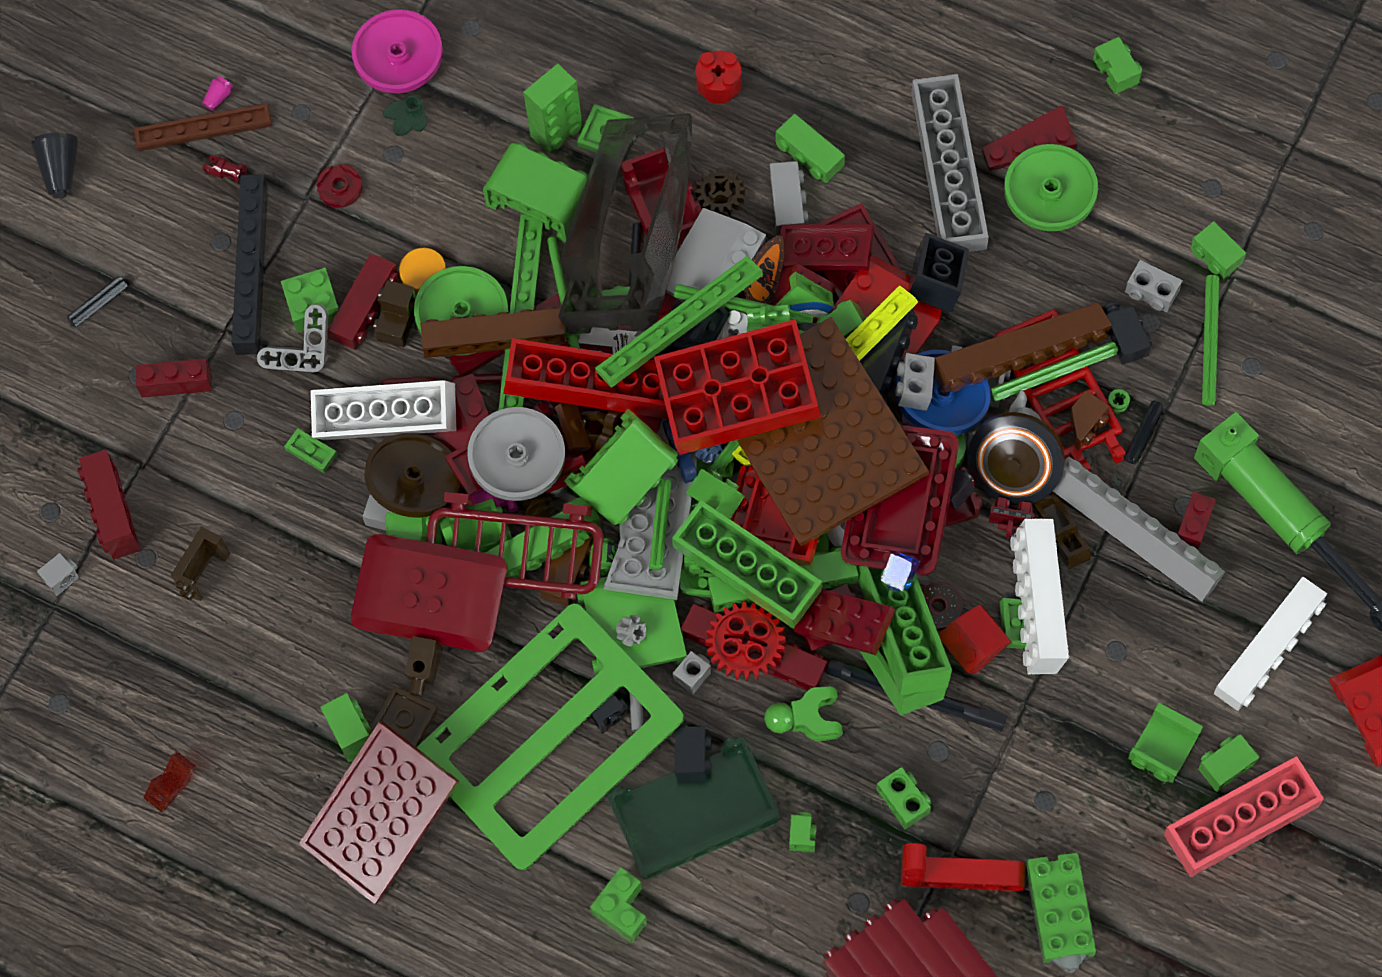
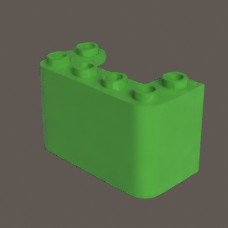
[483,142,593,243]
[564,409,678,525]

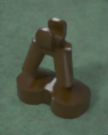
[580,410,624,452]

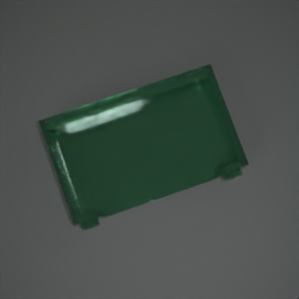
[606,736,781,880]

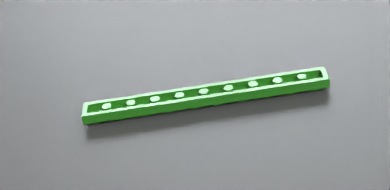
[498,214,544,411]

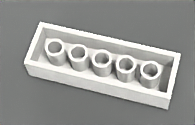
[311,380,456,440]
[1010,519,1069,674]

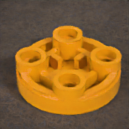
[399,248,446,294]

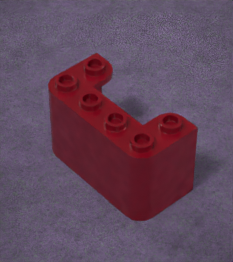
[621,144,702,257]

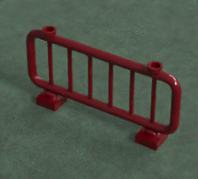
[426,492,604,599]

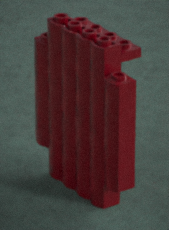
[822,899,997,977]

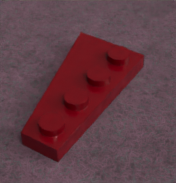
[982,105,1077,171]

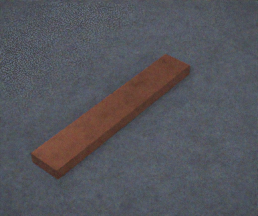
[134,103,272,152]

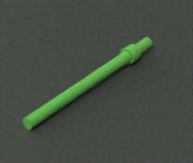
[547,237,580,349]

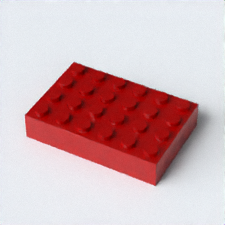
[654,319,821,455]

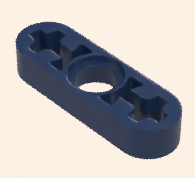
[662,419,697,484]

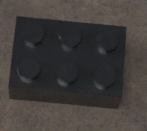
[908,233,969,312]

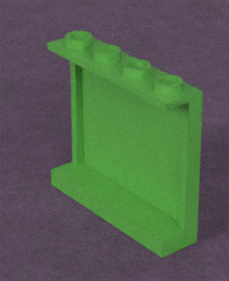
[577,577,687,674]

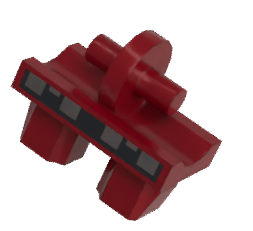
[989,497,1035,538]

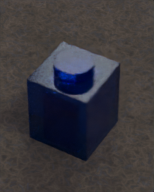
[880,551,920,592]

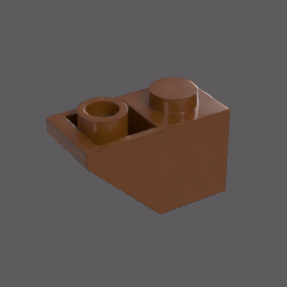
[1070,391,1109,450]

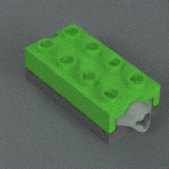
[1025,853,1096,973]

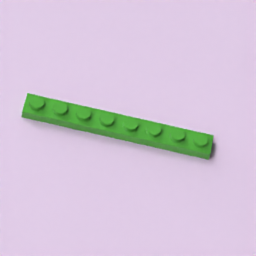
[596,256,763,388]

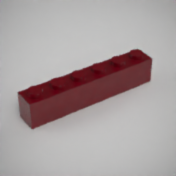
[681,604,827,691]

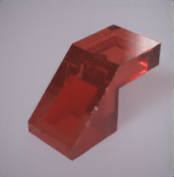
[143,751,196,813]

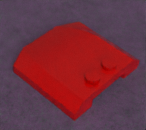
[829,255,941,362]
[730,466,819,566]
[1329,655,1382,767]

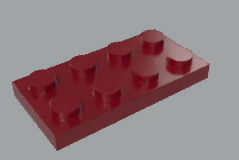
[780,224,874,270]
[794,589,895,655]

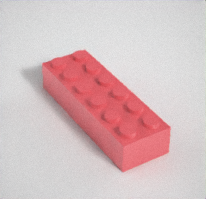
[1164,756,1324,878]

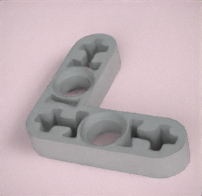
[257,303,328,372]

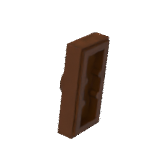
[555,403,591,451]

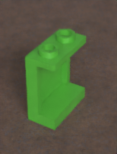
[439,498,512,552]

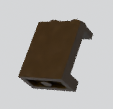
[171,527,230,601]

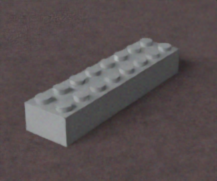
[911,74,989,252]

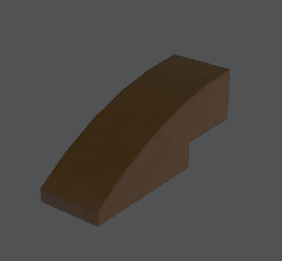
[1033,493,1091,569]

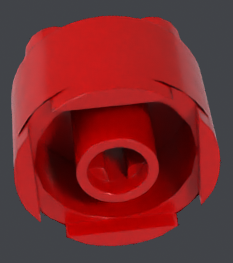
[696,51,742,104]

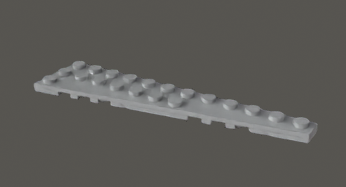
[604,418,697,600]

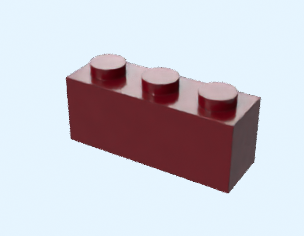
[136,358,212,398]

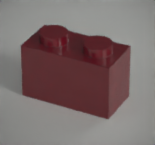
[1177,492,1216,550]

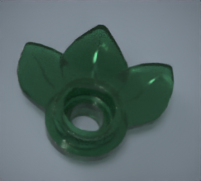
[382,96,427,136]

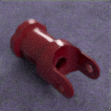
[202,155,247,183]

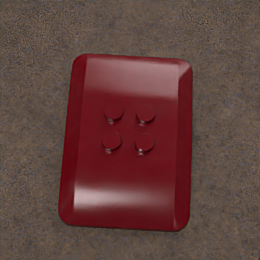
[841,425,959,575]
[351,534,507,652]

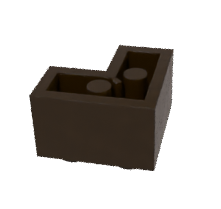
[373,280,416,348]

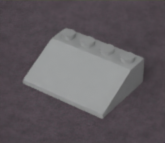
[657,208,766,302]

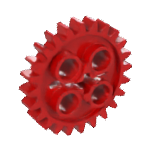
[706,601,786,681]

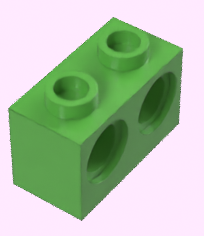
[876,767,931,830]

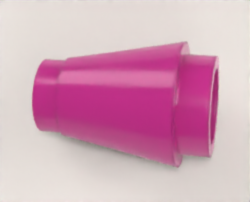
[202,76,233,111]

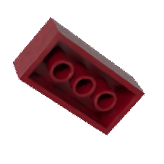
[77,449,141,560]

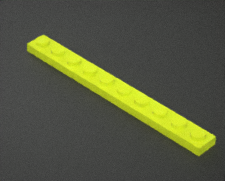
[732,285,918,467]

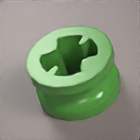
[1108,389,1130,413]

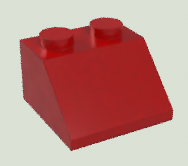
[938,605,1012,674]

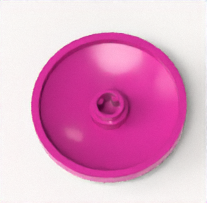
[352,10,443,93]

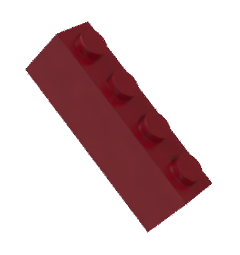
[327,253,399,350]

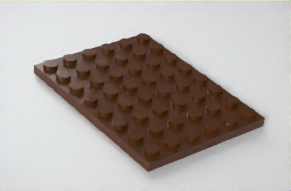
[736,317,929,547]

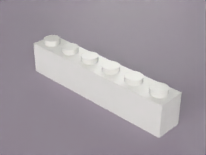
[1214,577,1327,711]

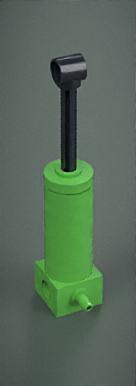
[1194,412,1382,632]

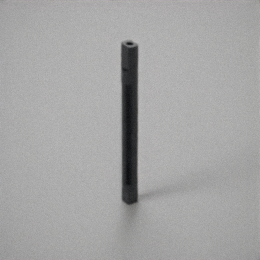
[826,658,1007,732]

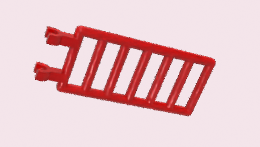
[994,309,1126,471]

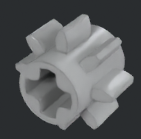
[616,614,646,646]

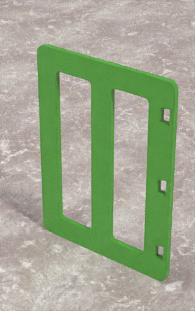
[417,604,684,870]

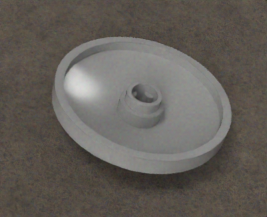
[468,407,565,501]

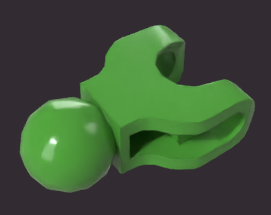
[764,687,843,741]

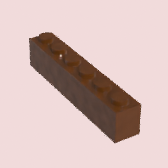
[420,307,565,358]

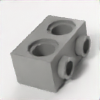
[1125,260,1182,312]
[895,353,935,411]

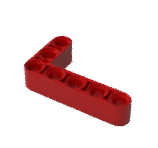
[901,843,1025,891]

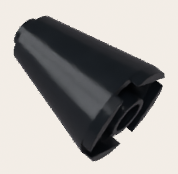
[31,133,78,199]

